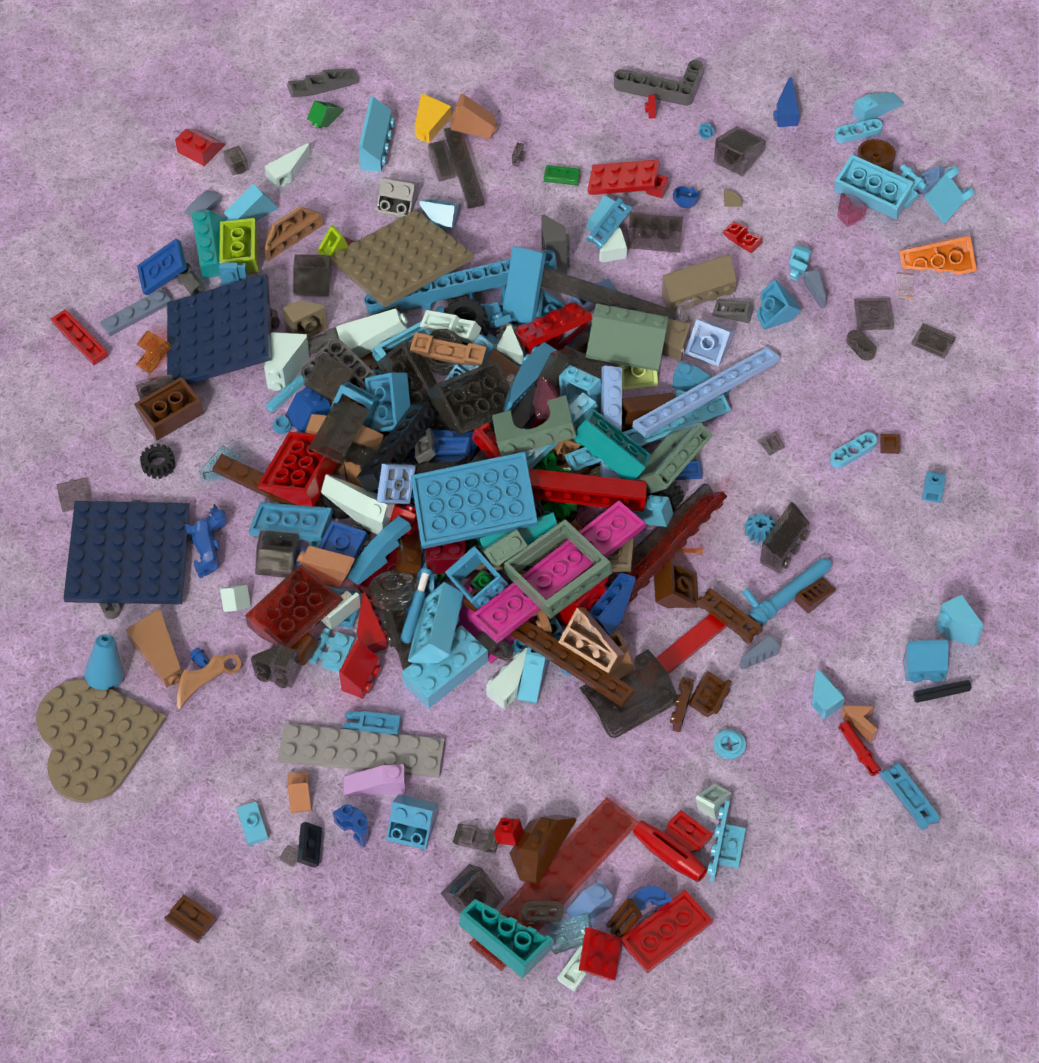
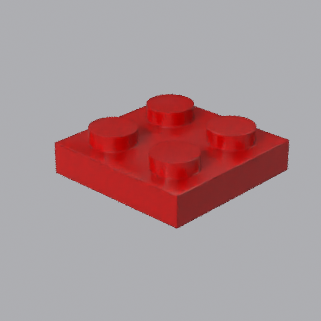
[579,928,622,981]

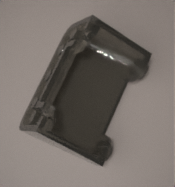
[579,649,678,738]

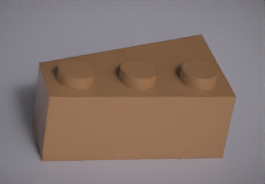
[558,607,625,673]

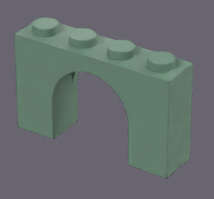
[492,395,576,457]

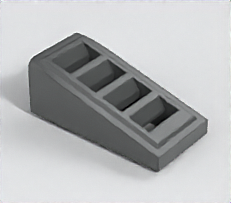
[713,300,754,323]

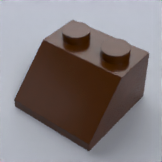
[653,560,699,608]

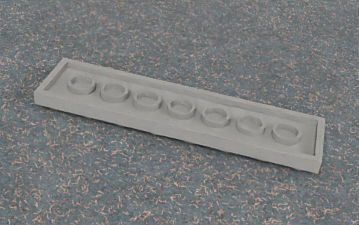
[278,724,445,778]

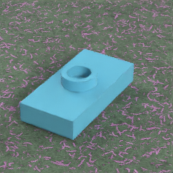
[237,802,268,846]

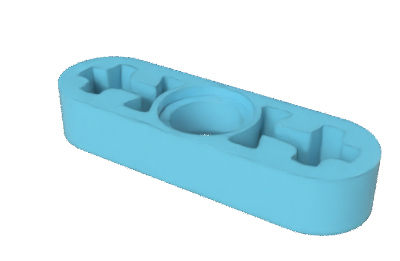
[834,119,883,143]
[830,432,877,468]

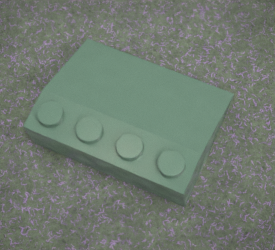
[586,303,668,371]

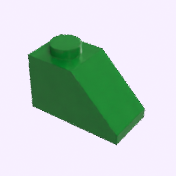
[307,100,344,129]

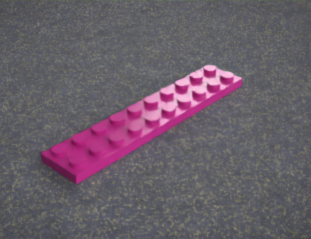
[471,501,646,644]

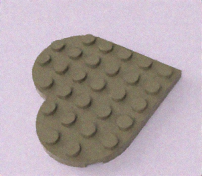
[36,680,167,803]

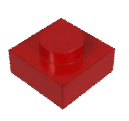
[645,95,656,119]

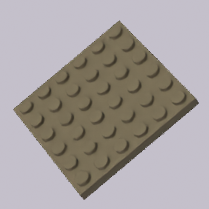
[330,210,474,308]

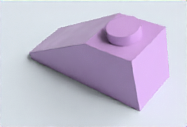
[344,764,406,796]

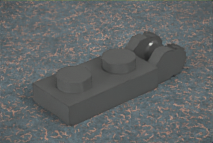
[415,428,436,464]

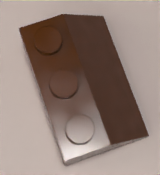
[134,377,204,441]

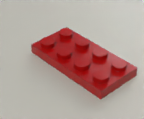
[587,159,660,195]
[513,302,593,349]
[621,890,713,973]

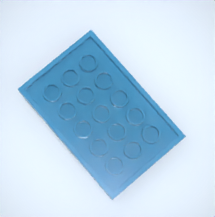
[411,452,538,549]

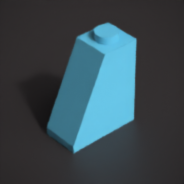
[224,183,278,221]

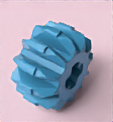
[744,512,777,545]

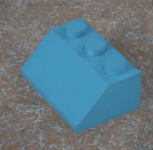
[365,373,410,433]

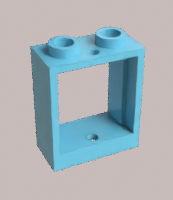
[559,365,601,413]

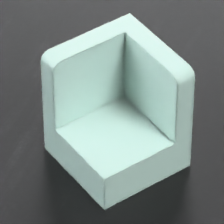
[220,584,251,612]

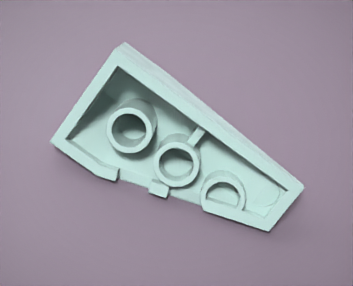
[321,474,395,534]

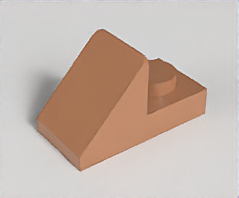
[841,705,878,743]
[287,771,311,813]

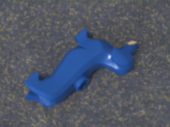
[185,504,228,578]

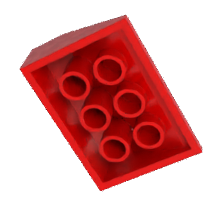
[257,432,344,507]

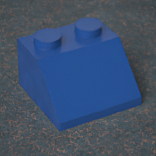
[285,385,331,433]

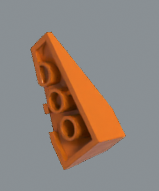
[899,234,977,275]

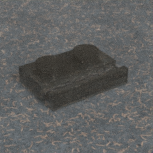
[911,323,956,359]

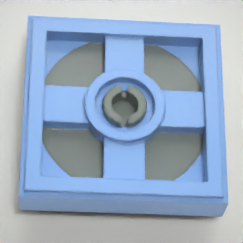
[377,464,415,504]

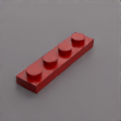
[51,309,109,365]

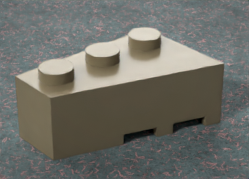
[662,319,691,363]

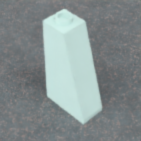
[336,309,408,362]

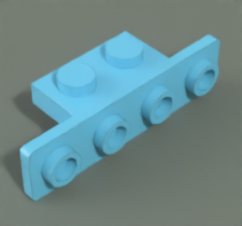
[707,800,746,883]

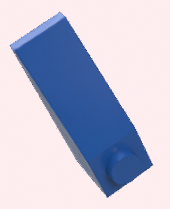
[773,77,799,127]
[589,573,636,636]

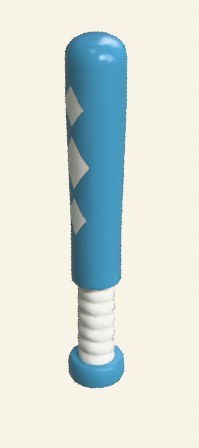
[400,568,432,644]

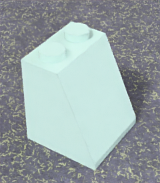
[264,332,310,391]

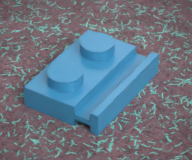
[219,262,248,286]

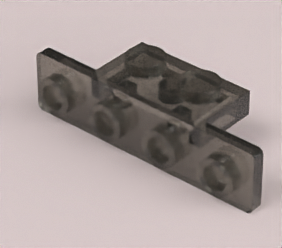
[383,598,414,670]

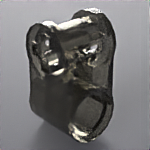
[476,631,514,661]

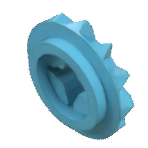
[713,730,746,760]

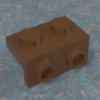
[688,671,732,717]

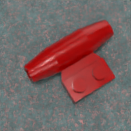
[633,810,713,882]

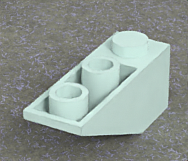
[265,143,311,190]
[486,648,527,710]

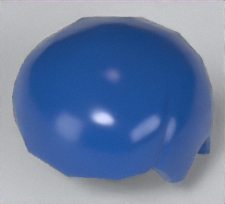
[673,186,701,208]

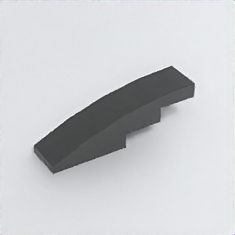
[287,69,359,97]

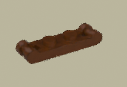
[696,588,763,644]

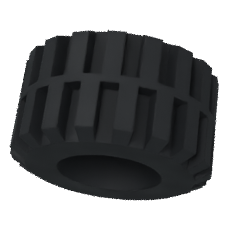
[444,298,489,346]

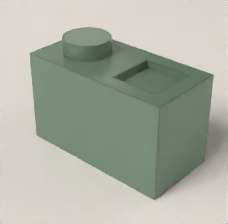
[482,529,527,568]

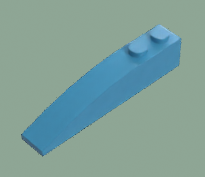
[504,342,562,412]

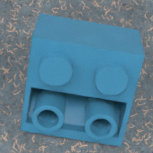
[386,794,438,850]

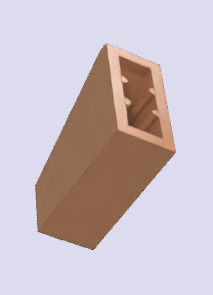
[451,94,497,139]
[297,546,355,588]

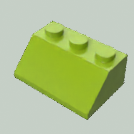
[219,218,259,274]

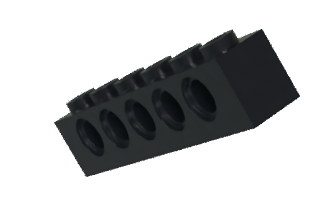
[357,401,437,491]

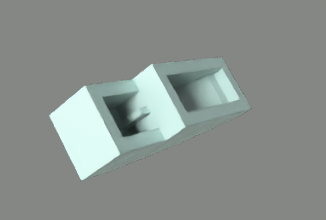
[420,310,481,344]

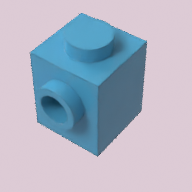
[922,471,946,503]

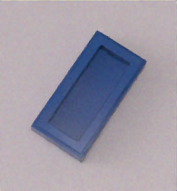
[434,437,473,457]

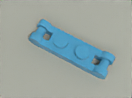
[586,197,633,249]
[879,762,940,831]

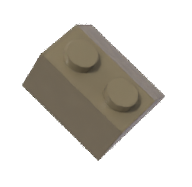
[283,300,328,339]

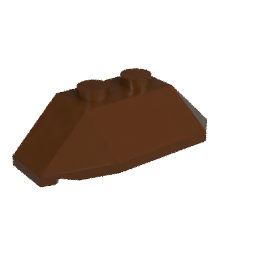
[509,814,577,884]

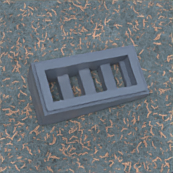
[804,270,826,309]
[740,635,780,670]

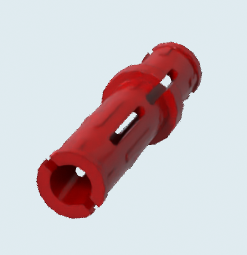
[838,721,882,776]

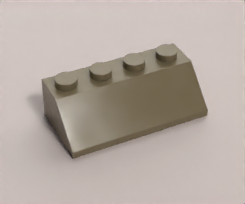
[662,254,737,313]

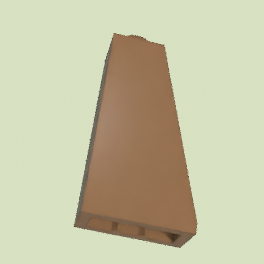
[126,609,182,688]

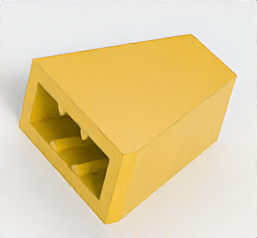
[415,93,452,143]

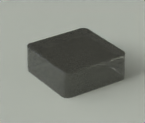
[279,845,298,867]

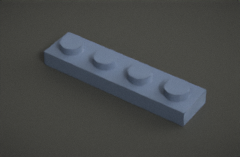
[100,289,172,336]

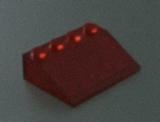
[245,564,343,652]

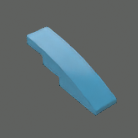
[346,516,412,585]

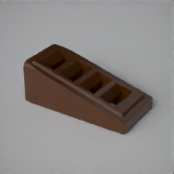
[795,577,836,614]

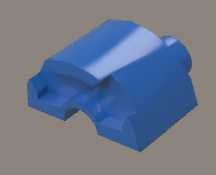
[332,804,370,847]
[627,886,672,913]

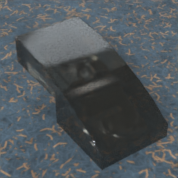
[453,824,498,853]

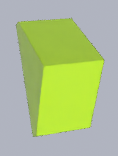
[317,225,349,263]

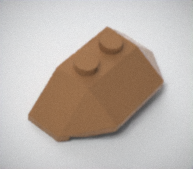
[265,206,324,261]

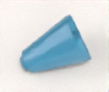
[84,634,124,690]

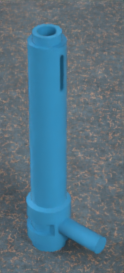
[741,558,832,626]

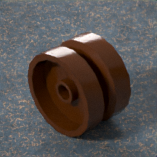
[857,139,896,173]

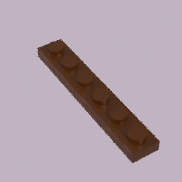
[212,453,323,507]

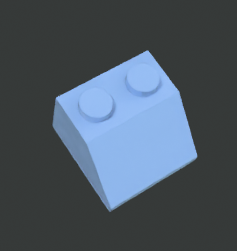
[685,318,735,366]

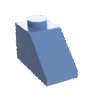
[566,880,613,928]

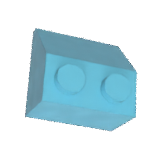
[936,595,984,646]

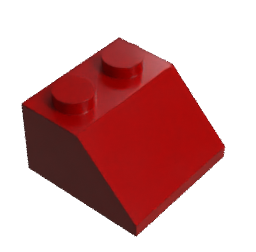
[175,129,225,166]
[339,640,382,699]

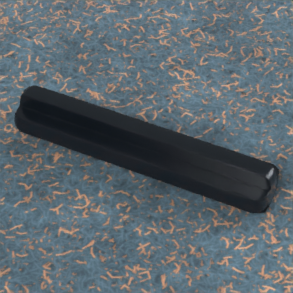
[913,680,972,703]

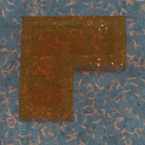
[136,330,172,374]

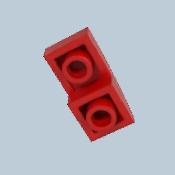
[722,221,762,253]

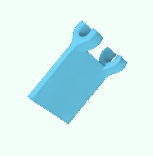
[924,165,975,224]

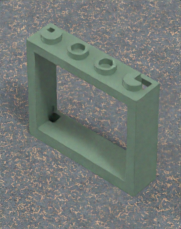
[635,422,713,495]
[504,520,612,619]

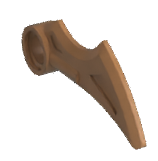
[176,654,241,709]

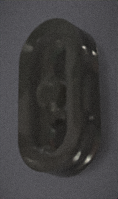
[846,330,877,361]
[521,901,564,924]

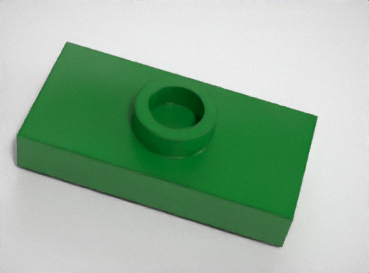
[544,165,580,186]

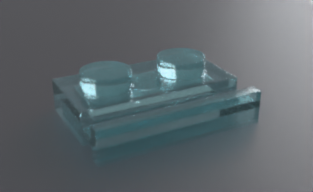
[549,912,592,954]

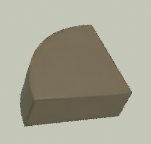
[724,189,742,207]

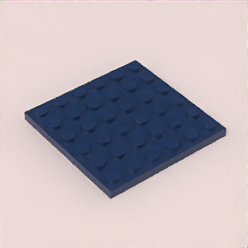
[167,273,272,385]
[63,501,190,605]

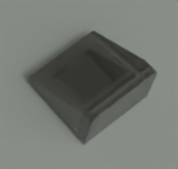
[757,431,785,456]

